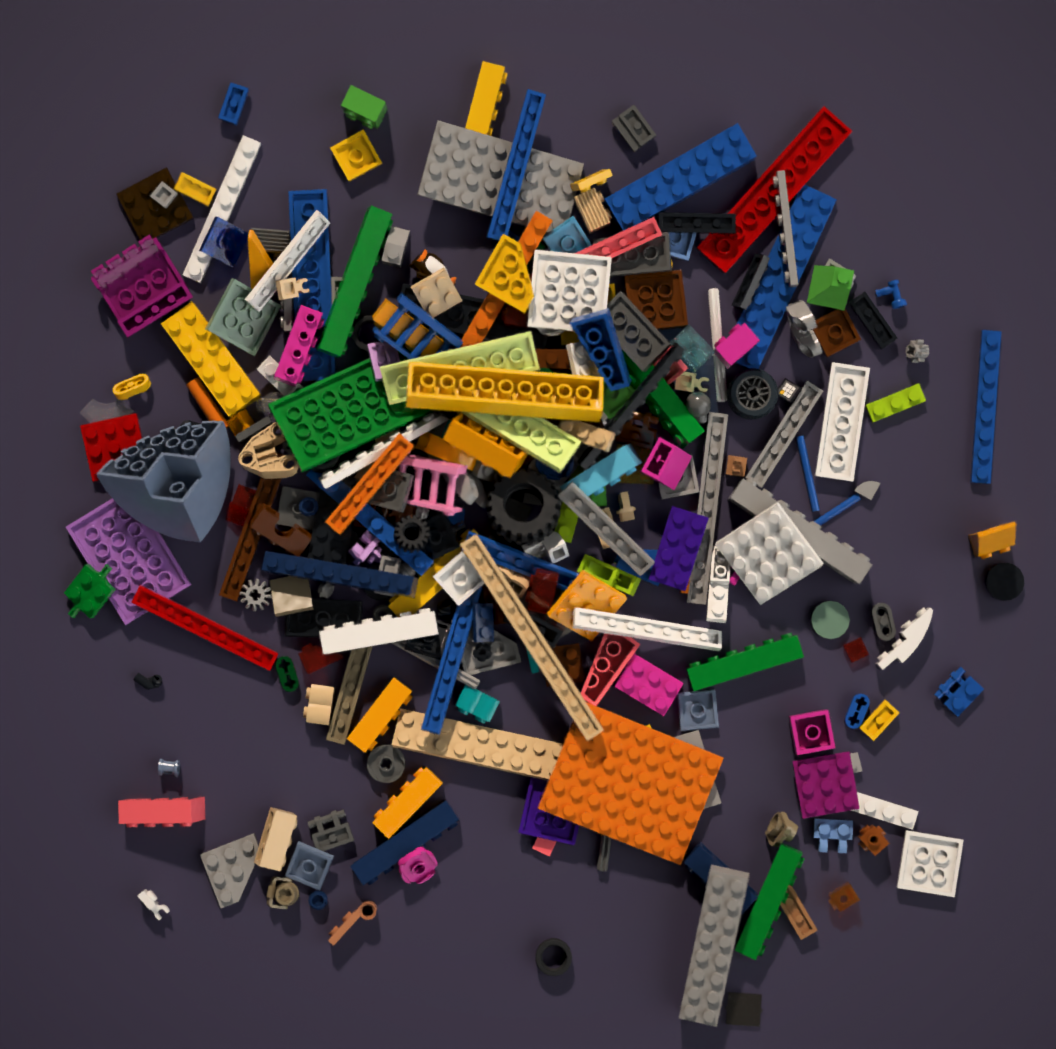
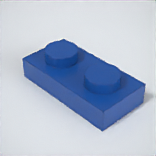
[218,82,249,125]

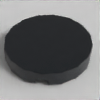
[985,563,1025,601]

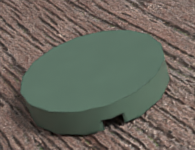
[811,601,850,639]

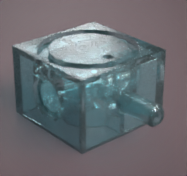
[670,325,715,373]

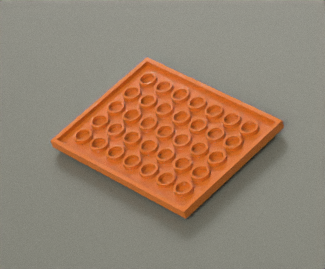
[537,702,724,865]

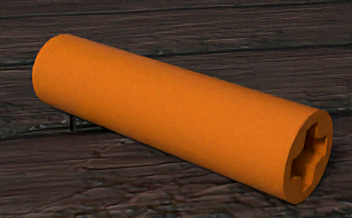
[186,377,230,428]

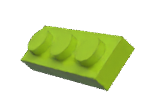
[865,383,926,423]

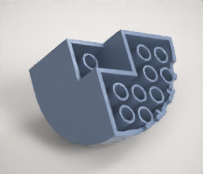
[96,421,231,543]

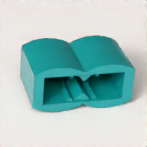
[455,684,500,724]

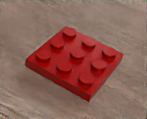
[80,413,143,482]

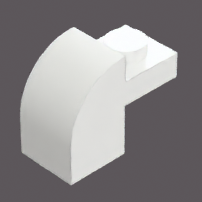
[522,531,569,564]

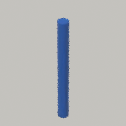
[796,435,820,512]
[814,493,861,526]

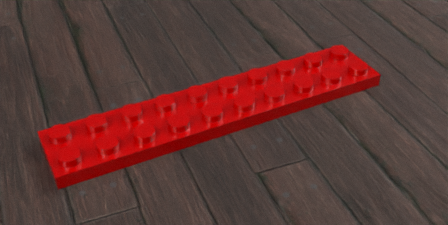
[697,106,852,274]

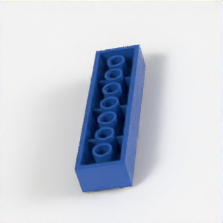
[604,123,757,232]

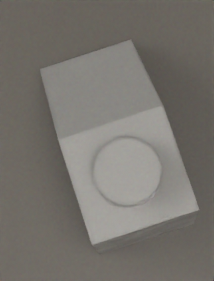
[381,226,410,268]

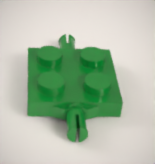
[64,564,116,619]

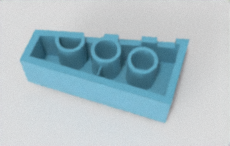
[560,443,643,497]

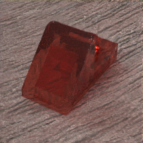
[226,484,256,526]

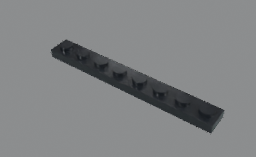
[577,342,685,470]

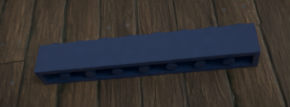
[262,551,418,598]

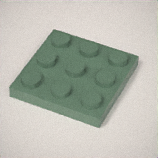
[205,278,281,356]

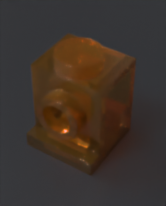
[828,882,860,912]

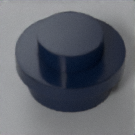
[299,497,318,516]
[309,891,328,910]

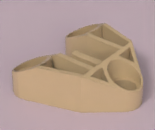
[238,422,299,479]

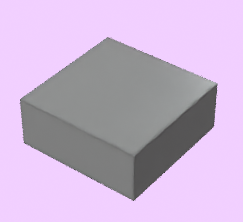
[150,182,178,209]

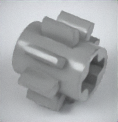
[906,339,929,363]

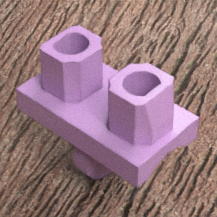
[348,530,382,566]

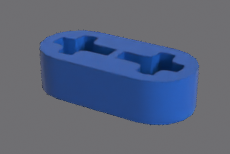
[844,693,870,729]

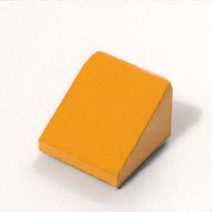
[227,410,255,436]

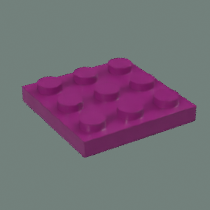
[792,751,860,818]

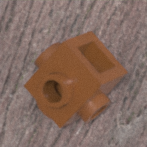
[858,825,890,856]

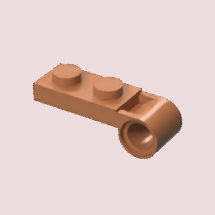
[328,900,377,946]

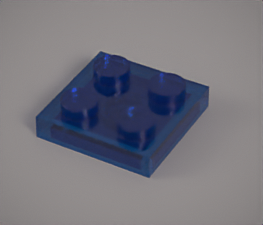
[199,216,249,268]

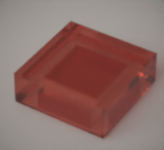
[843,637,869,663]

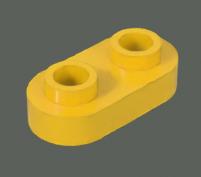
[113,374,151,400]

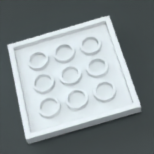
[527,250,612,332]
[715,502,823,605]

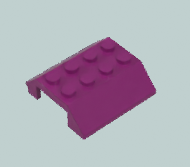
[91,234,193,338]

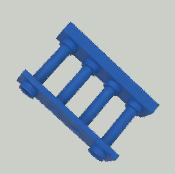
[373,293,463,360]

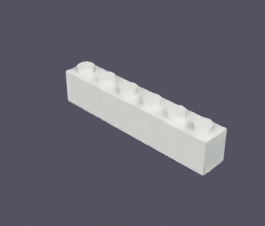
[319,608,439,654]

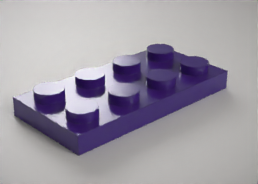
[648,506,709,591]

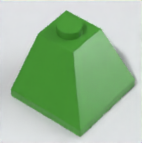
[807,265,854,311]

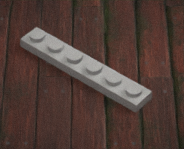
[773,170,798,288]
[745,381,823,488]
[558,482,655,576]

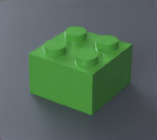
[341,85,388,129]

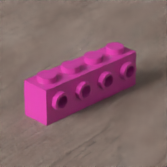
[274,305,324,387]

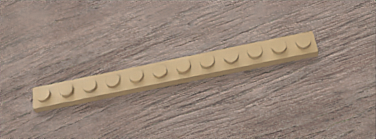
[460,534,604,741]

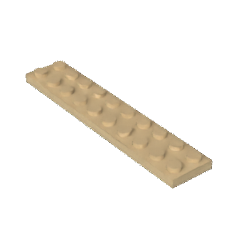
[392,708,563,781]

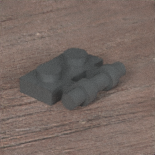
[308,809,354,851]

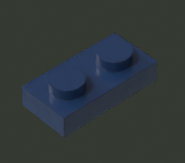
[472,603,494,642]

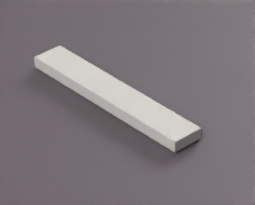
[245,210,330,312]

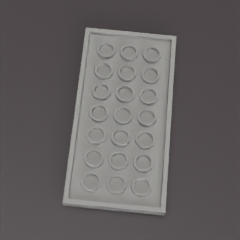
[417,120,584,233]

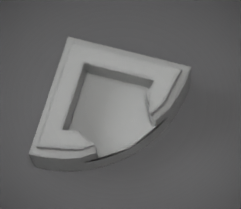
[854,481,880,500]

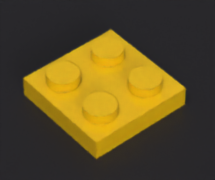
[330,129,382,182]

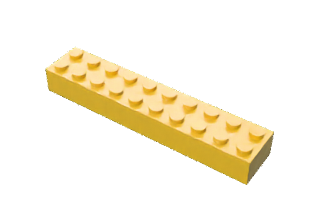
[406,362,603,422]

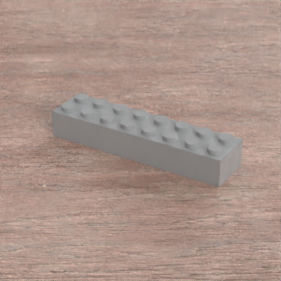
[727,478,872,584]
[679,865,749,1027]

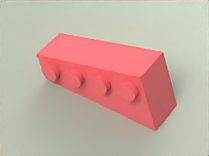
[580,633,640,706]
[118,797,205,827]

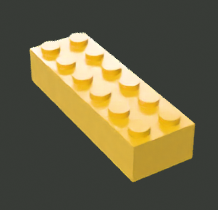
[161,301,262,418]

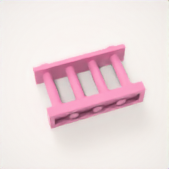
[398,454,467,516]

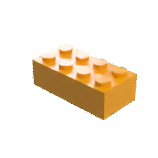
[443,412,528,478]

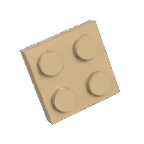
[410,267,462,318]

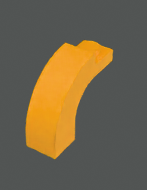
[415,432,477,471]

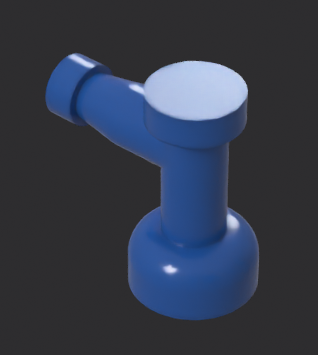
[875,280,907,309]

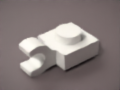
[138,889,170,920]

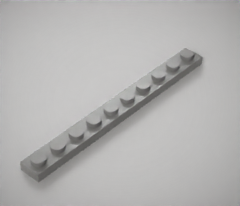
[686,412,728,605]

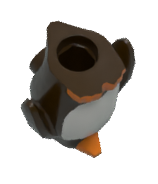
[409,249,457,286]

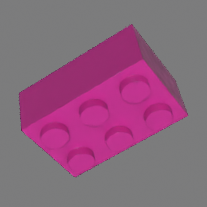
[614,654,684,716]

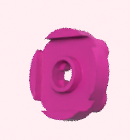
[398,847,438,884]

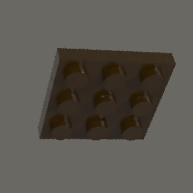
[116,167,194,240]

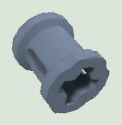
[158,759,180,777]

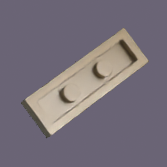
[558,419,615,452]

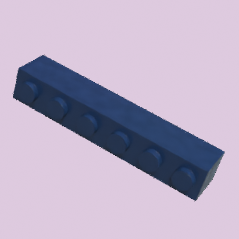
[350,799,459,885]

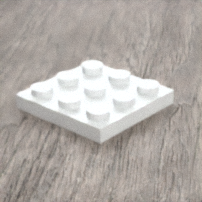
[896,830,964,897]

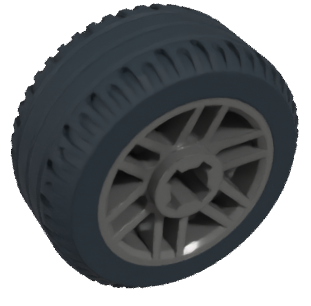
[727,368,778,420]

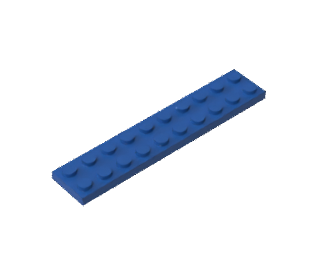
[735,185,837,369]
[288,189,336,382]

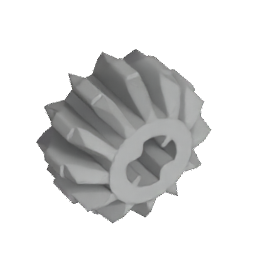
[240,579,272,611]

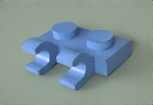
[813,819,853,853]

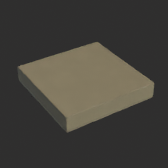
[270,576,313,617]

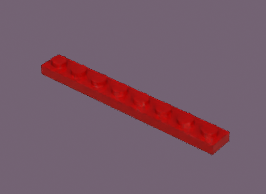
[131,585,279,671]

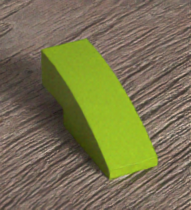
[577,554,641,597]

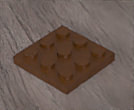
[624,270,688,330]

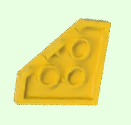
[475,234,535,313]

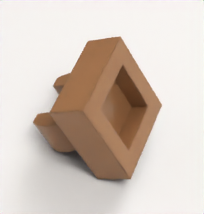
[725,455,747,477]

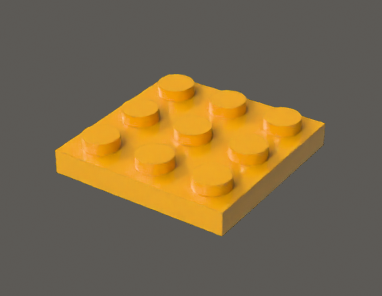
[547,570,627,641]

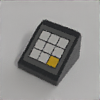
[778,378,802,405]

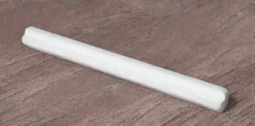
[708,288,727,402]

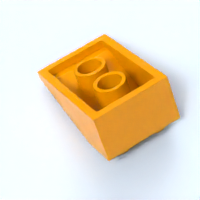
[968,522,1016,560]

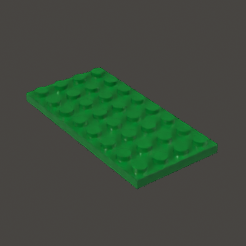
[268,343,433,472]

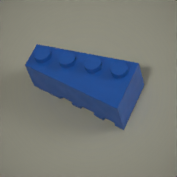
[569,308,631,391]

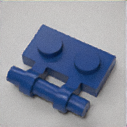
[934,667,984,717]

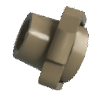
[765,812,798,847]
[267,876,299,909]

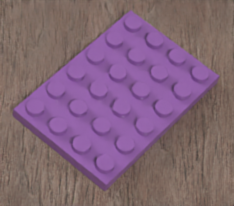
[66,498,192,625]

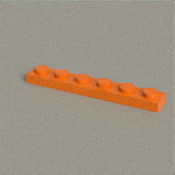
[325,433,415,535]

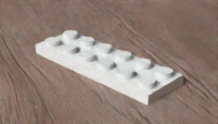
[815,362,870,482]

